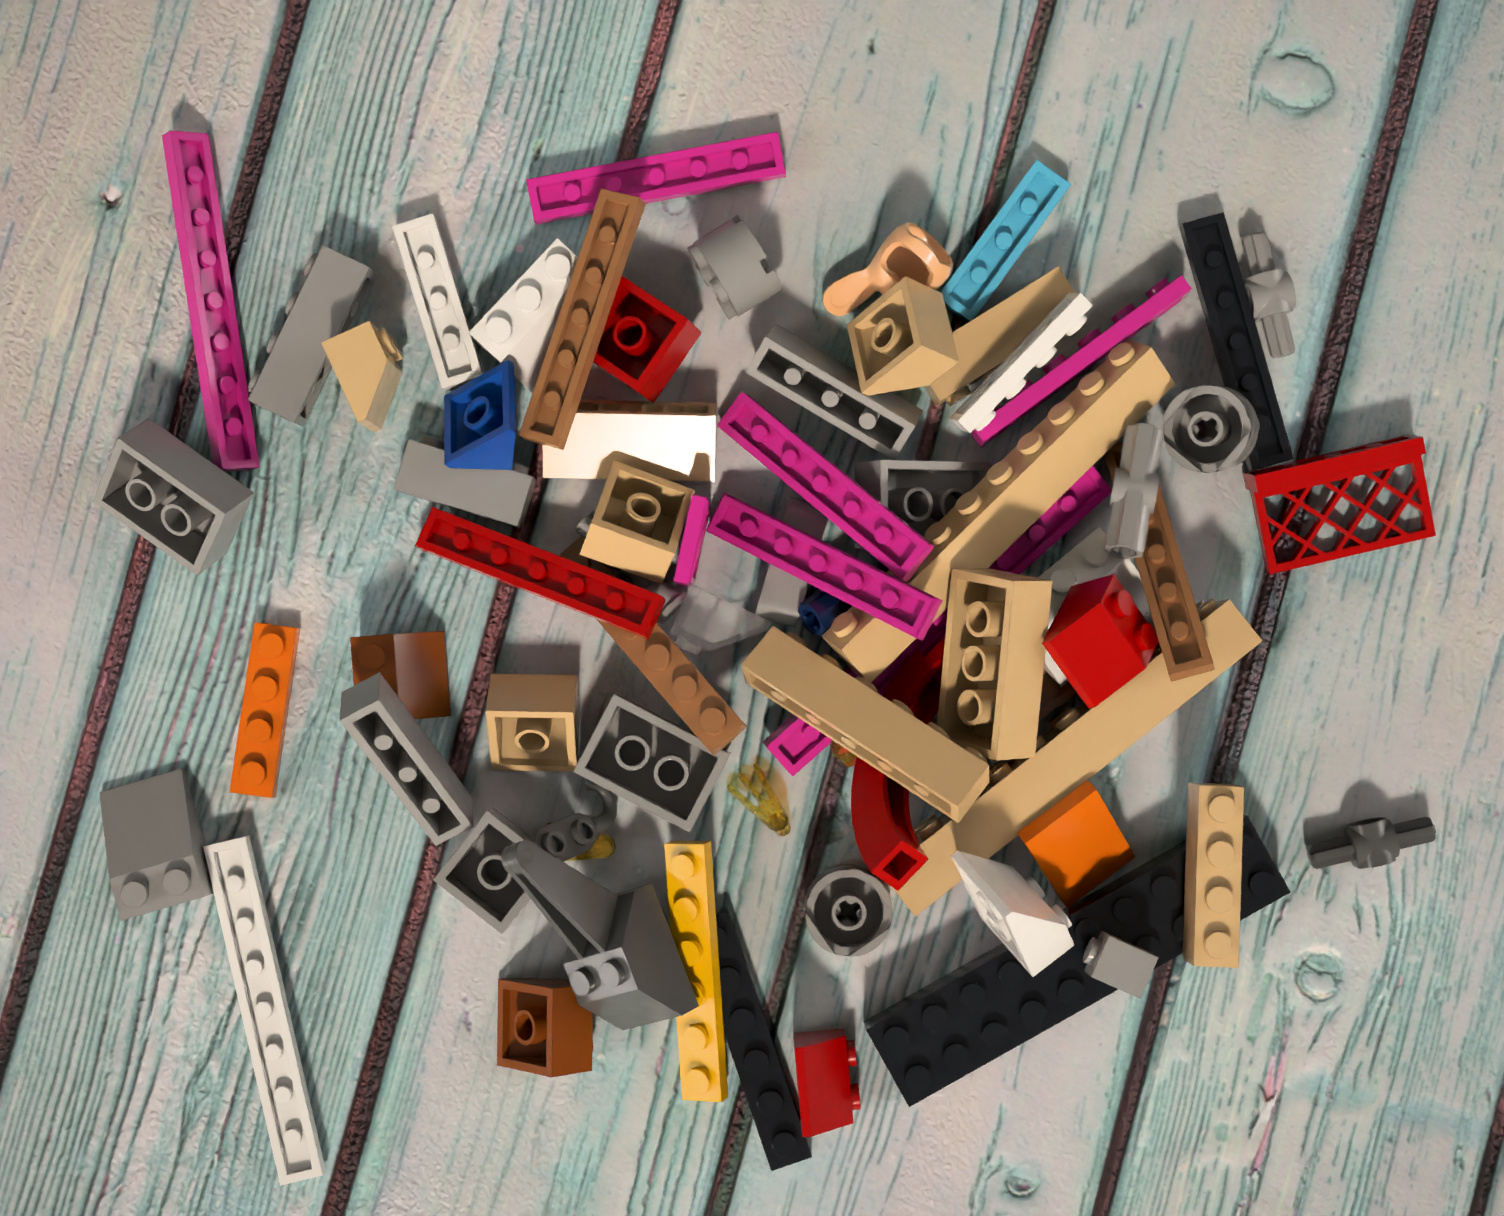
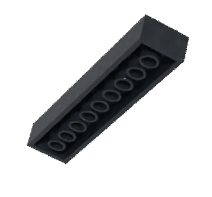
[863,814,1291,1107]

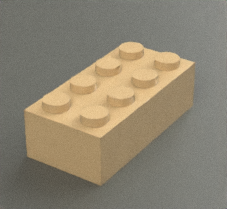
[937,569,1053,761]

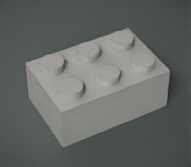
[93,418,254,576]
[573,694,731,832]

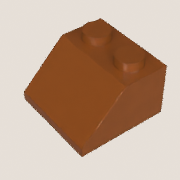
[350,631,451,719]
[497,978,593,1077]

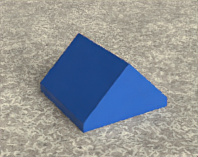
[444,360,516,470]

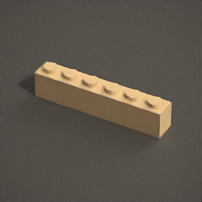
[741,626,989,823]

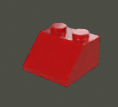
[1042,574,1159,709]
[793,1028,861,1138]

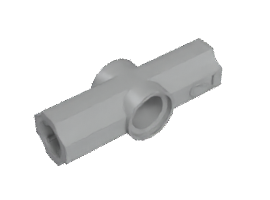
[1105,423,1164,559]

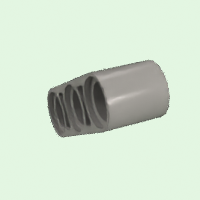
[754,497,828,628]

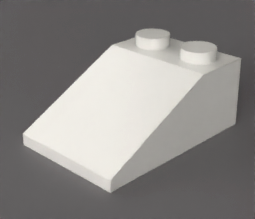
[951,851,1074,977]

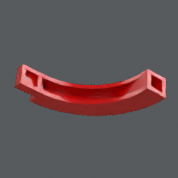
[851,637,945,891]

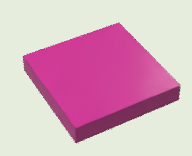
[673,494,711,588]

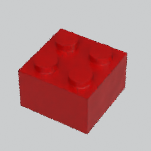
[593,276,702,404]

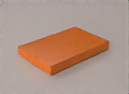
[1017,781,1136,908]

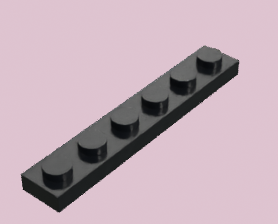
[1179,212,1294,472]
[716,909,812,1171]

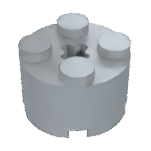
[687,215,782,320]
[1163,385,1260,473]
[804,864,892,957]

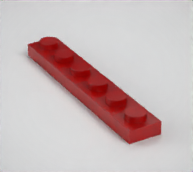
[415,507,666,640]

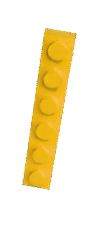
[664,841,728,1102]

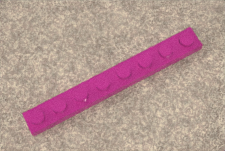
[162,130,260,472]

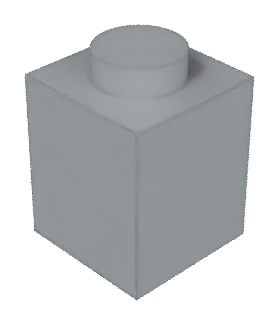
[1083,931,1159,999]

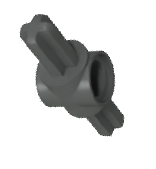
[1307,817,1436,869]

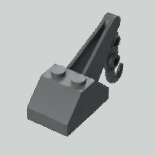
[502,782,699,1030]

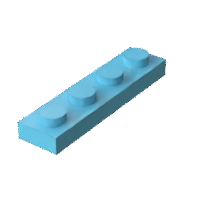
[941,160,1071,323]

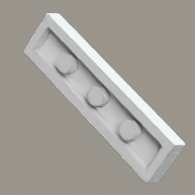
[392,213,483,391]
[949,293,1093,433]

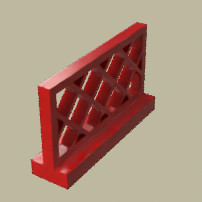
[1243,434,1436,574]

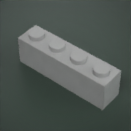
[248,245,377,427]
[745,324,923,460]
[339,672,473,846]

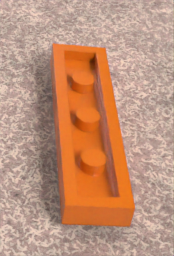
[229,622,300,798]

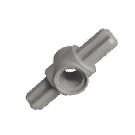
[1242,232,1296,358]

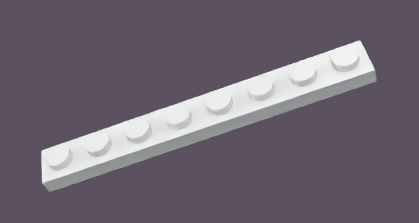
[203,835,326,1186]

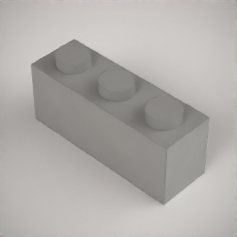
[393,436,537,529]

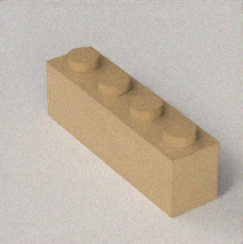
[924,266,1075,407]
[1183,783,1244,968]

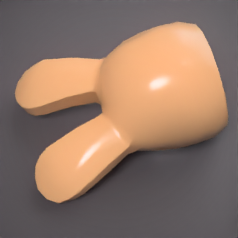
[822,222,953,316]

